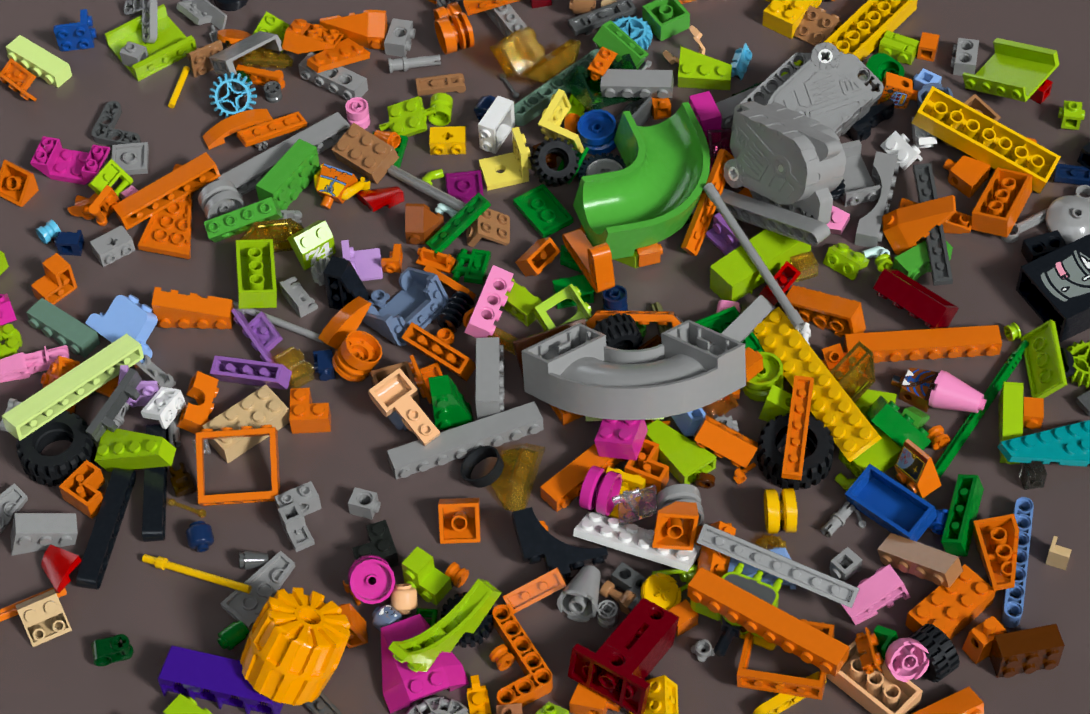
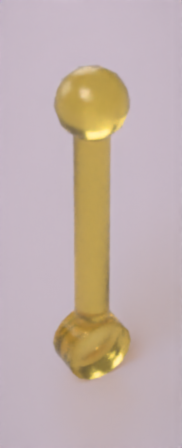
[168,498,206,518]

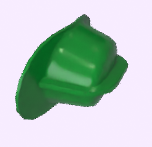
[866,53,905,82]

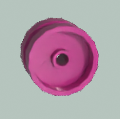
[579,465,622,516]
[348,554,395,604]

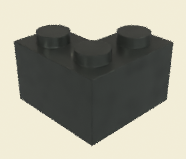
[352,520,399,567]

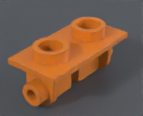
[587,47,618,81]
[416,247,456,273]
[855,627,884,674]

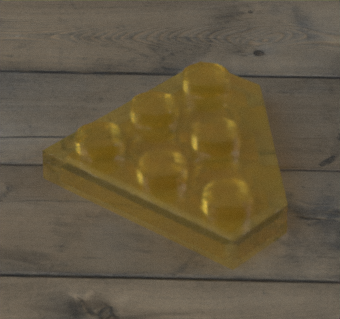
[227,42,293,68]

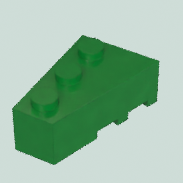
[865,396,931,450]

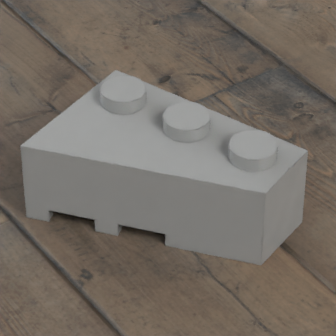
[10,513,78,556]

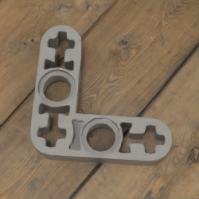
[124,0,158,44]

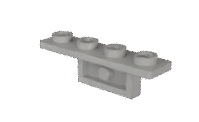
[176,0,227,30]

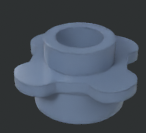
[368,290,390,308]

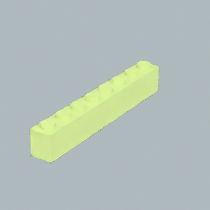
[2,334,144,441]

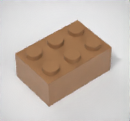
[331,123,399,184]

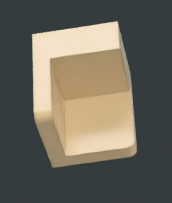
[1046,536,1072,570]

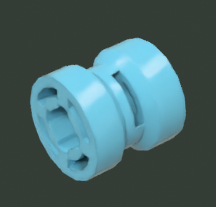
[36,219,61,244]

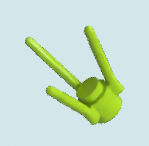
[652,564,697,592]

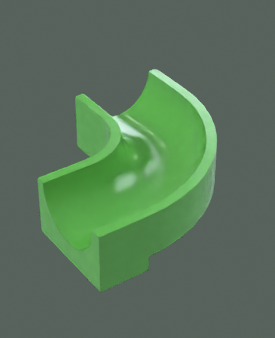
[573,102,710,260]

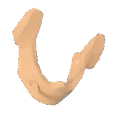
[663,25,705,65]

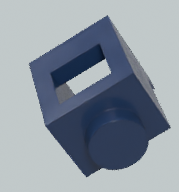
[54,230,85,256]
[313,349,335,381]

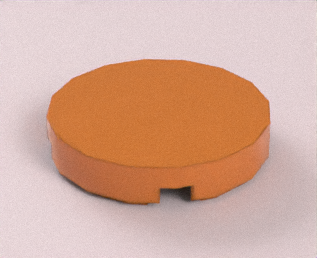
[217,29,251,45]

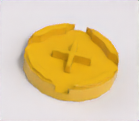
[641,573,681,610]

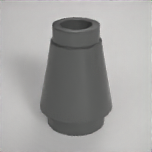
[239,550,268,570]

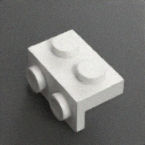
[880,131,923,170]

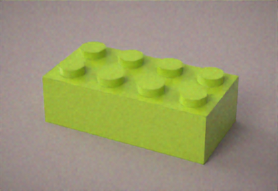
[236,239,277,309]

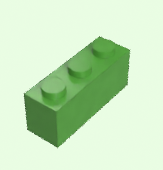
[592,20,649,70]
[893,241,953,280]

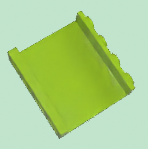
[104,4,197,81]
[962,38,1060,102]

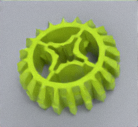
[1066,340,1090,389]

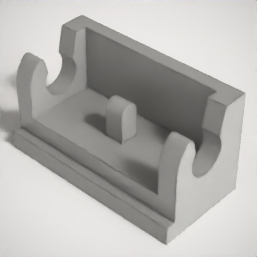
[279,276,318,318]
[134,355,176,389]

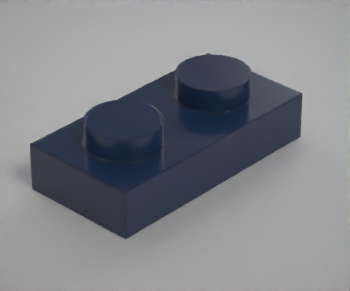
[1054,163,1090,186]

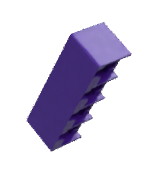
[158,646,284,714]

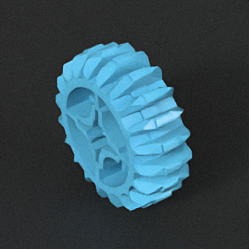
[612,15,653,50]
[209,72,257,119]

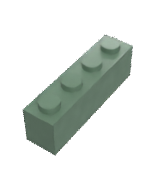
[26,298,100,358]

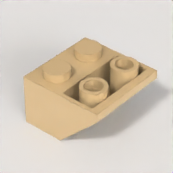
[15,589,72,647]

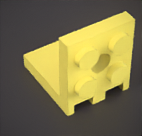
[538,89,584,153]
[479,127,531,191]

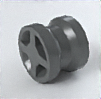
[263,81,282,103]

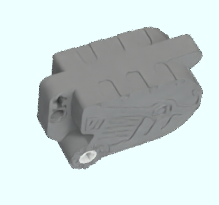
[739,42,884,137]
[723,101,846,224]

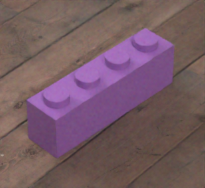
[210,356,292,390]

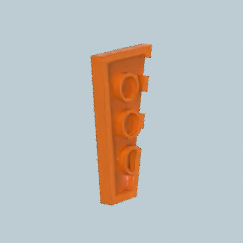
[306,38,371,73]

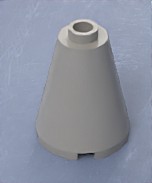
[557,565,601,622]

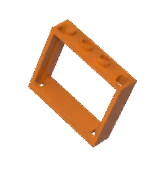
[196,425,280,506]
[737,619,834,700]

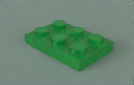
[513,184,574,238]

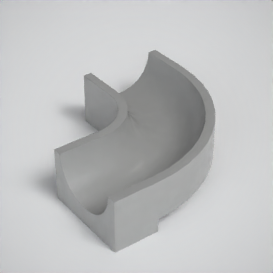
[522,320,746,420]

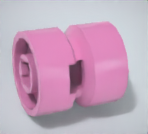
[345,97,370,129]

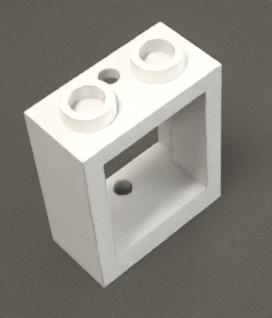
[478,96,515,154]

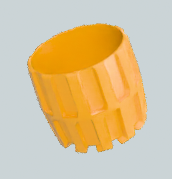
[240,587,350,706]

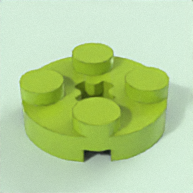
[0,324,23,359]

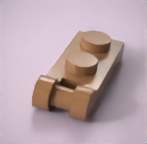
[415,73,466,96]

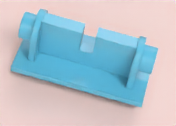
[731,43,752,80]

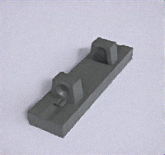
[568,0,637,36]
[85,368,142,442]

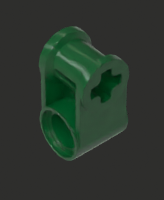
[91,634,134,667]

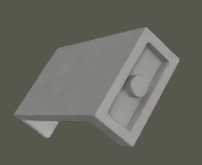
[209,31,282,76]
[841,140,881,207]

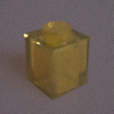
[790,251,819,282]

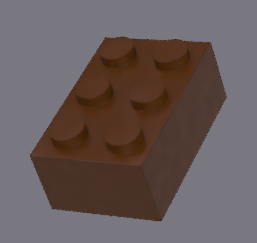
[989,624,1065,678]

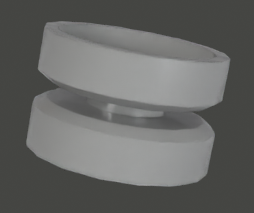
[198,180,245,220]
[656,484,704,526]

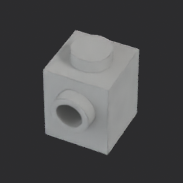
[120,41,149,67]

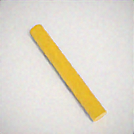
[168,66,190,108]

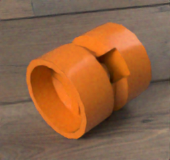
[433,2,462,23]

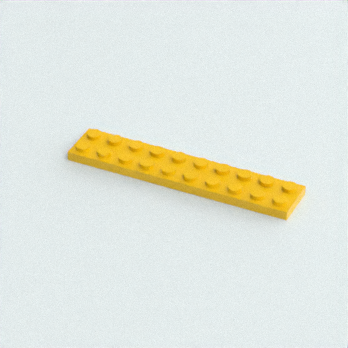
[753,306,882,462]

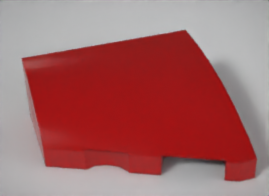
[355,186,404,212]
[41,544,82,593]

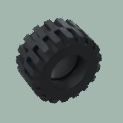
[531,138,579,187]
[593,314,643,350]
[907,624,960,683]

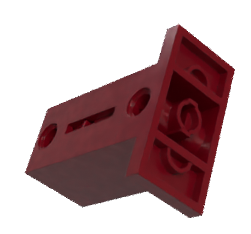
[568,598,679,714]

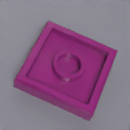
[445,170,484,203]

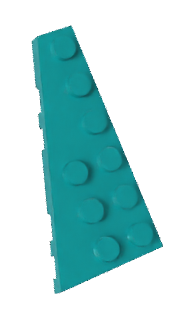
[997,420,1090,467]

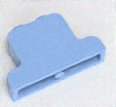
[85,294,158,363]

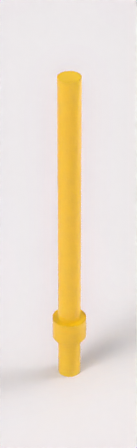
[142,554,252,594]

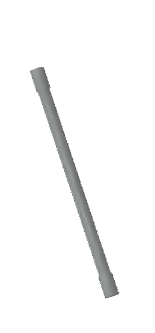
[703,183,805,330]

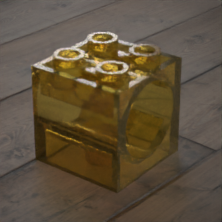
[490,26,546,77]

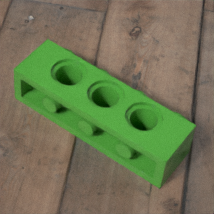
[204,197,283,243]

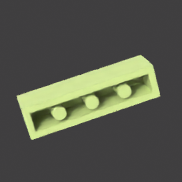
[6,35,72,88]

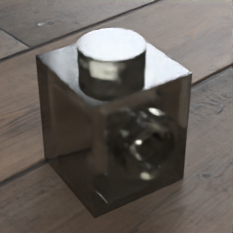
[1019,461,1047,490]

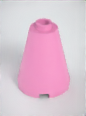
[928,370,986,413]

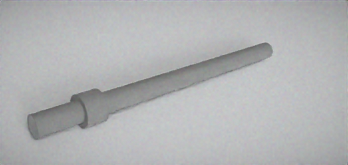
[226,298,324,344]

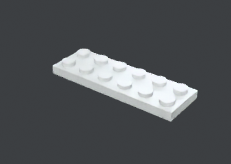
[573,512,701,572]

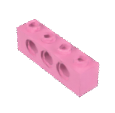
[464,265,514,338]

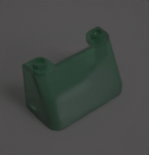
[562,54,642,111]

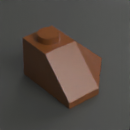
[405,203,445,245]

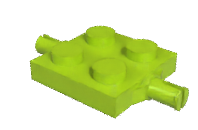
[379,96,436,137]

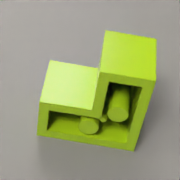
[401,546,452,606]

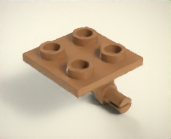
[186,40,223,78]

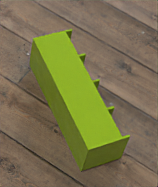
[710,229,811,301]

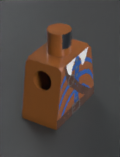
[891,368,939,412]

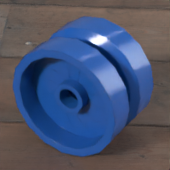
[577,109,617,156]

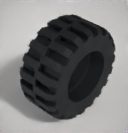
[16,411,96,487]
[757,413,834,490]

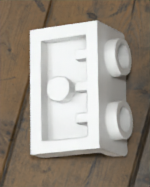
[141,387,186,429]

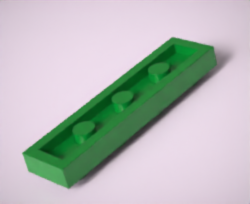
[426,193,491,254]

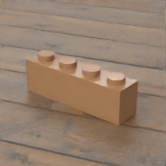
[877,533,963,588]

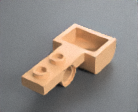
[368,368,440,446]

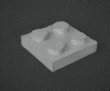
[112,142,149,175]

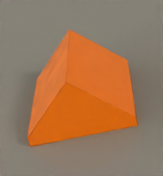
[0,160,39,207]

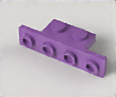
[231,308,283,364]

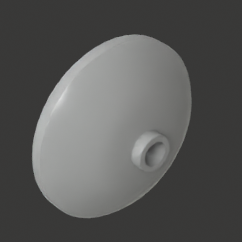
[1045,195,1090,244]

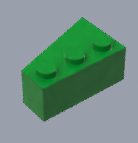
[428,375,474,430]

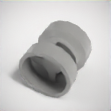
[597,600,618,628]

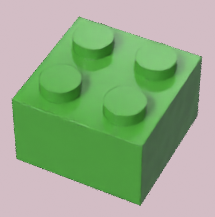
[642,0,690,41]

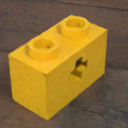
[429,126,466,155]

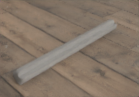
[388,165,466,212]

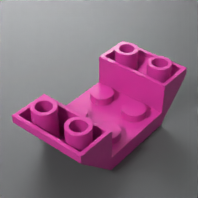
[30,136,111,185]

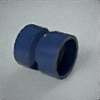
[603,285,628,311]

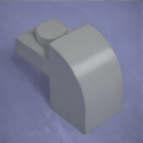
[278,501,315,552]

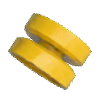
[764,488,798,534]

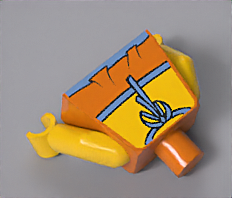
[313,163,371,210]

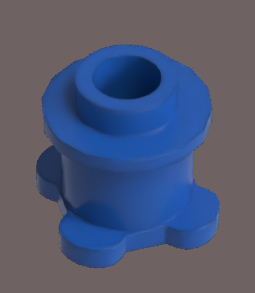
[929,509,949,535]

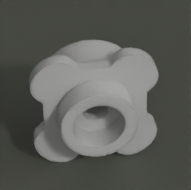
[691,639,715,662]

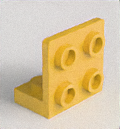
[629,675,679,714]

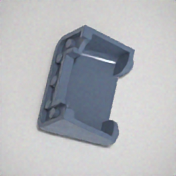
[362,267,449,346]

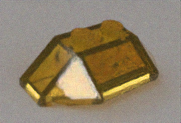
[518,39,581,84]
[240,218,304,252]
[830,341,875,403]
[491,443,545,512]

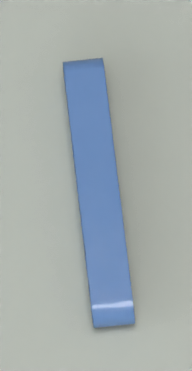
[1001,497,1034,628]

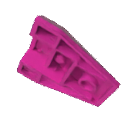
[381,614,469,714]

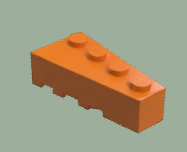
[786,285,866,338]

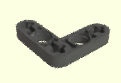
[91,101,141,146]

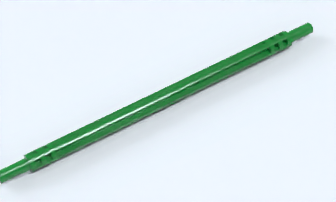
[918,340,1029,499]

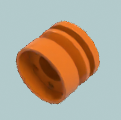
[434,12,474,55]
[332,330,382,382]

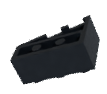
[323,256,371,310]

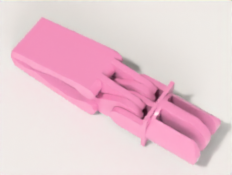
[0,345,70,383]

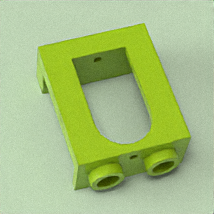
[531,284,592,331]

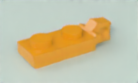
[467,675,491,714]

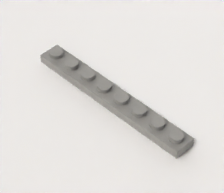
[696,523,860,608]

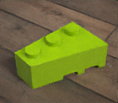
[678,47,732,91]

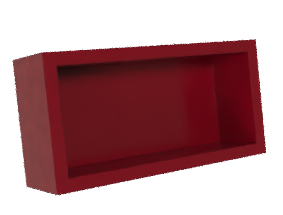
[873,269,959,329]

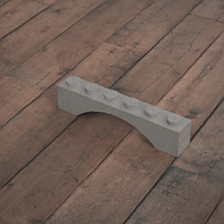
[854,151,900,248]

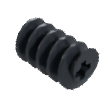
[437,291,474,334]

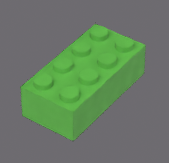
[256,139,320,210]

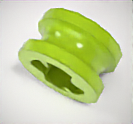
[874,254,893,272]
[1004,322,1021,342]

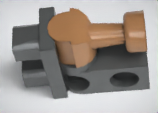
[599,562,646,614]

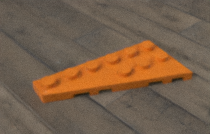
[138,164,193,259]

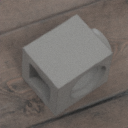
[348,487,381,520]

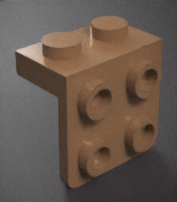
[794,5,842,46]
[466,208,510,247]

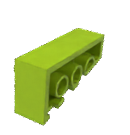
[94,429,176,472]

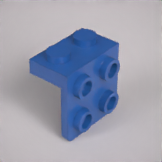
[53,9,97,52]

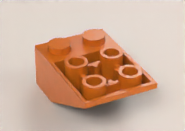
[282,19,344,54]

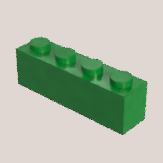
[941,474,984,556]

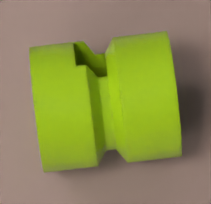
[428,93,453,126]

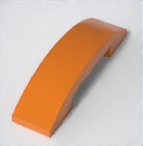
[202,109,273,150]

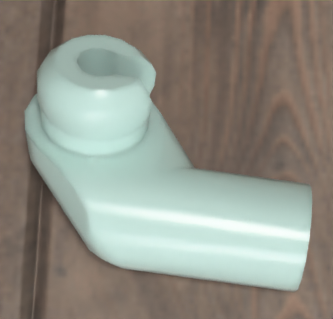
[435,203,458,218]
[862,246,890,259]

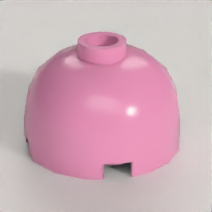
[885,637,930,682]

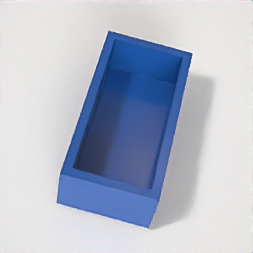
[845,464,937,542]

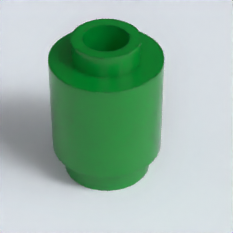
[217,620,249,650]

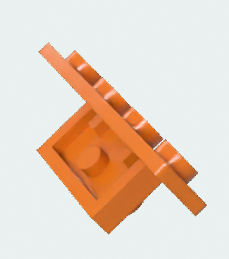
[0,58,37,101]

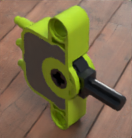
[690,563,783,657]

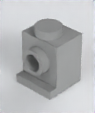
[829,547,862,582]

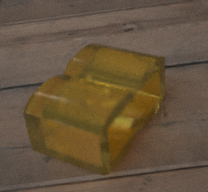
[273,346,315,388]

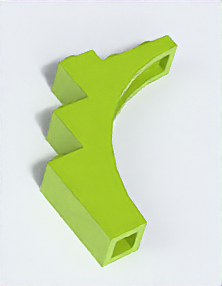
[388,579,502,672]

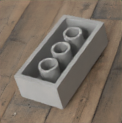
[475,337,505,420]

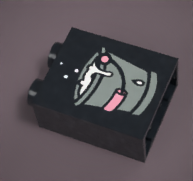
[1016,234,1090,342]

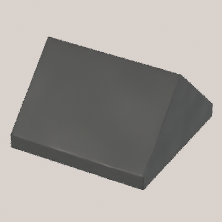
[615,96,652,129]

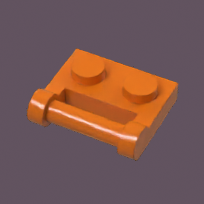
[89,185,120,226]

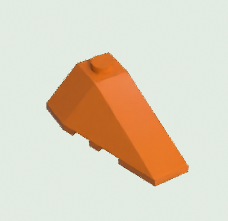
[319,10,388,50]
[882,195,956,256]
[973,514,1019,591]

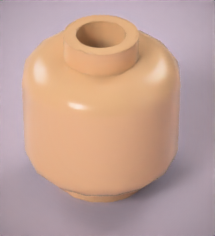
[390,583,418,615]

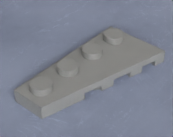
[0,483,28,534]
[220,551,295,631]

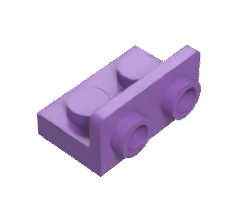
[705,212,741,256]

